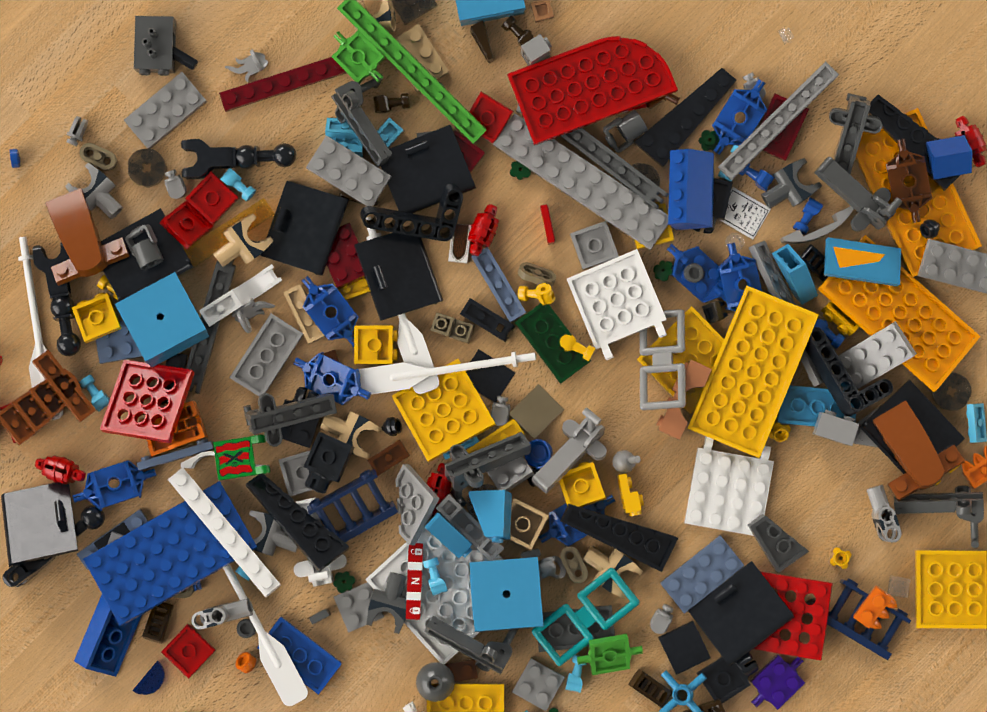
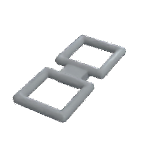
[639,309,686,410]

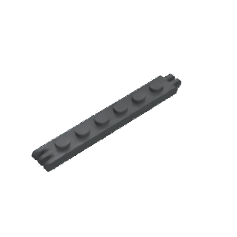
[561,128,669,209]
[186,260,236,394]

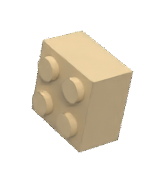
[510,498,549,550]

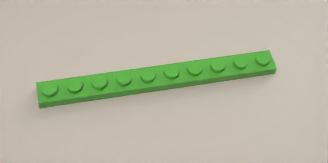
[337,0,487,144]

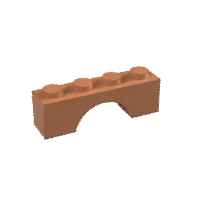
[656,360,712,440]

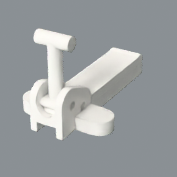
[294,497,347,587]

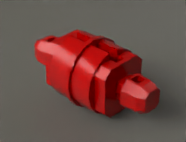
[954,116,987,168]
[468,204,499,256]
[35,455,86,484]
[426,463,452,517]

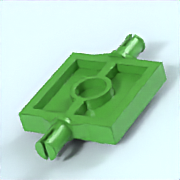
[331,30,386,84]
[577,634,643,675]

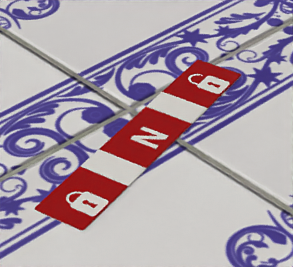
[406,543,423,620]

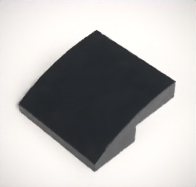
[658,621,711,675]

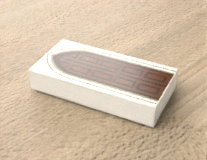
[448,224,471,264]

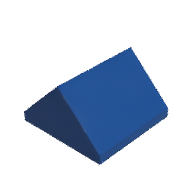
[926,135,972,180]

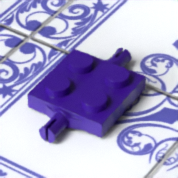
[750,654,805,710]

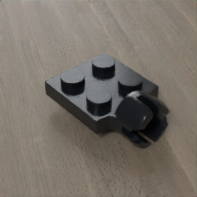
[693,178,733,234]
[281,387,320,448]
[304,432,355,494]
[697,652,759,703]

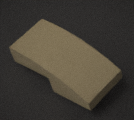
[431,313,475,344]

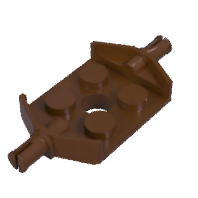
[885,138,932,223]

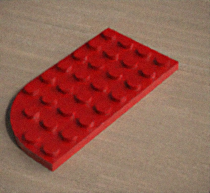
[507,36,678,146]

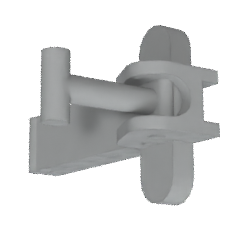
[532,408,607,494]

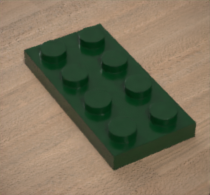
[515,303,591,384]

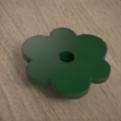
[698,130,720,151]
[510,162,531,180]
[653,260,673,282]
[333,571,355,593]

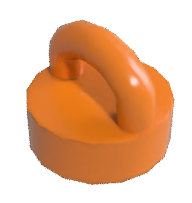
[236,652,257,673]

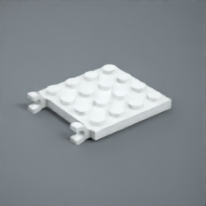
[567,249,667,360]
[684,436,774,536]

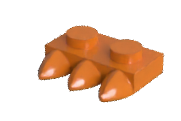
[962,446,987,489]
[853,586,897,629]

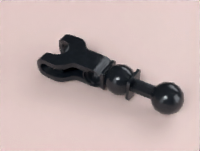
[181,139,297,179]
[32,242,81,356]
[3,505,105,587]

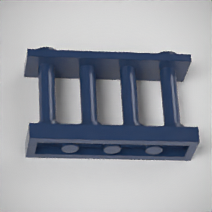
[307,469,398,542]
[827,578,911,660]

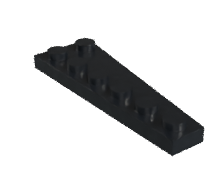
[634,68,736,167]
[868,95,960,191]
[246,474,349,572]
[560,504,678,572]

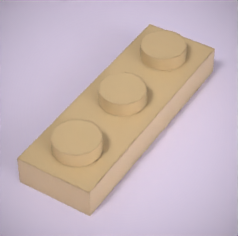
[283,284,325,344]

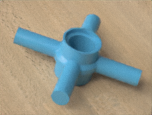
[659,670,707,712]

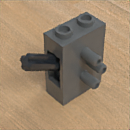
[134,16,198,76]

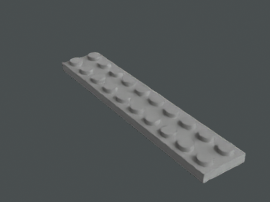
[493,113,669,250]

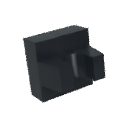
[702,300,728,324]

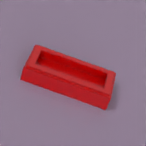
[540,204,555,245]

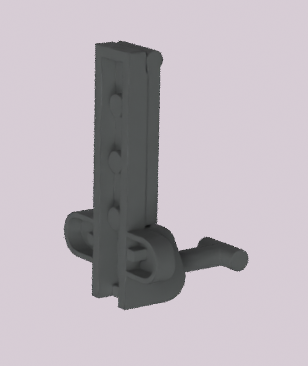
[331,74,392,167]
[829,93,883,174]
[814,157,902,232]
[243,393,337,447]
[445,432,531,507]
[894,485,984,548]
[424,616,518,674]

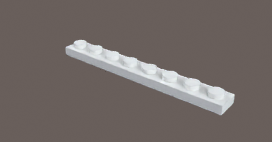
[168,467,281,597]

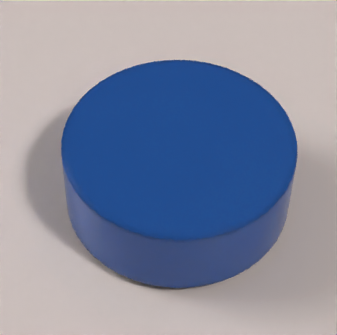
[9,148,20,168]

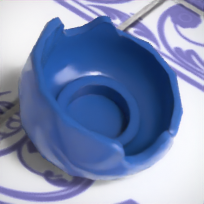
[525,439,553,469]

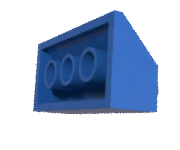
[668,149,714,230]
[74,594,142,677]

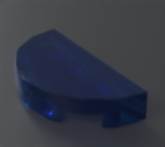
[132,661,165,695]

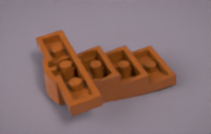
[45,188,130,286]
[0,350,96,446]
[873,400,965,502]

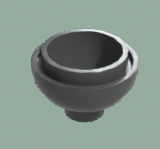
[416,662,455,702]

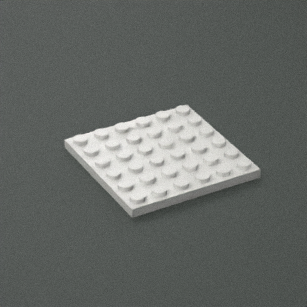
[365,521,504,664]

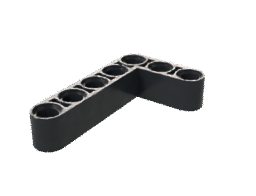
[360,183,463,241]
[805,327,893,416]

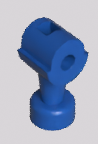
[739,163,774,191]
[793,197,823,235]
[814,319,846,349]

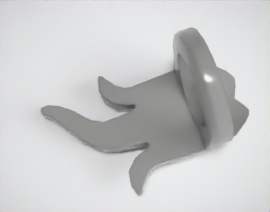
[225,49,268,82]
[232,298,275,333]
[538,556,566,582]

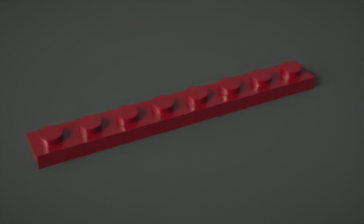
[219,57,347,112]

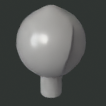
[612,450,641,473]

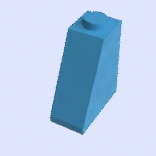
[772,244,818,305]
[469,490,512,543]
[425,512,472,558]

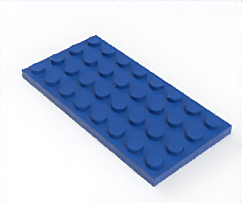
[83,481,258,626]

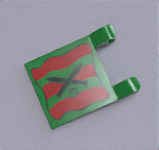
[213,434,270,481]

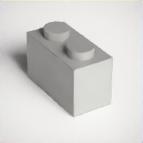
[521,34,552,66]
[813,410,859,446]

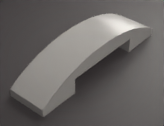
[780,206,854,244]
[436,494,504,561]

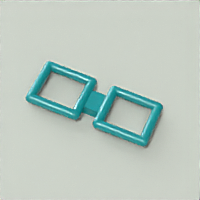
[532,568,640,666]

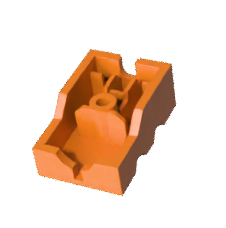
[139,400,208,457]

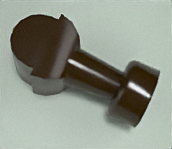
[501,16,534,46]
[373,93,410,113]

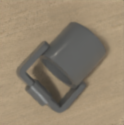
[603,110,648,153]
[125,224,164,270]

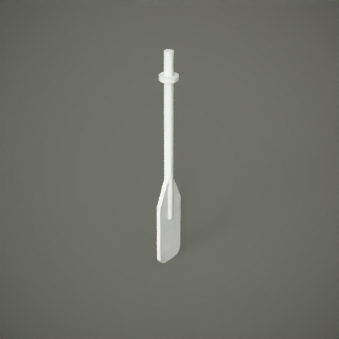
[366,217,439,394]
[18,237,63,420]
[358,352,536,396]
[223,564,308,706]

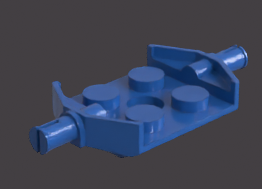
[712,79,767,155]
[716,242,762,312]
[666,244,726,303]
[302,276,359,347]
[294,352,371,405]
[72,460,156,511]
[538,494,615,546]

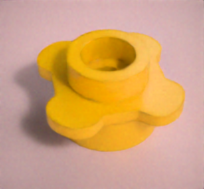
[769,422,791,442]
[830,547,852,569]

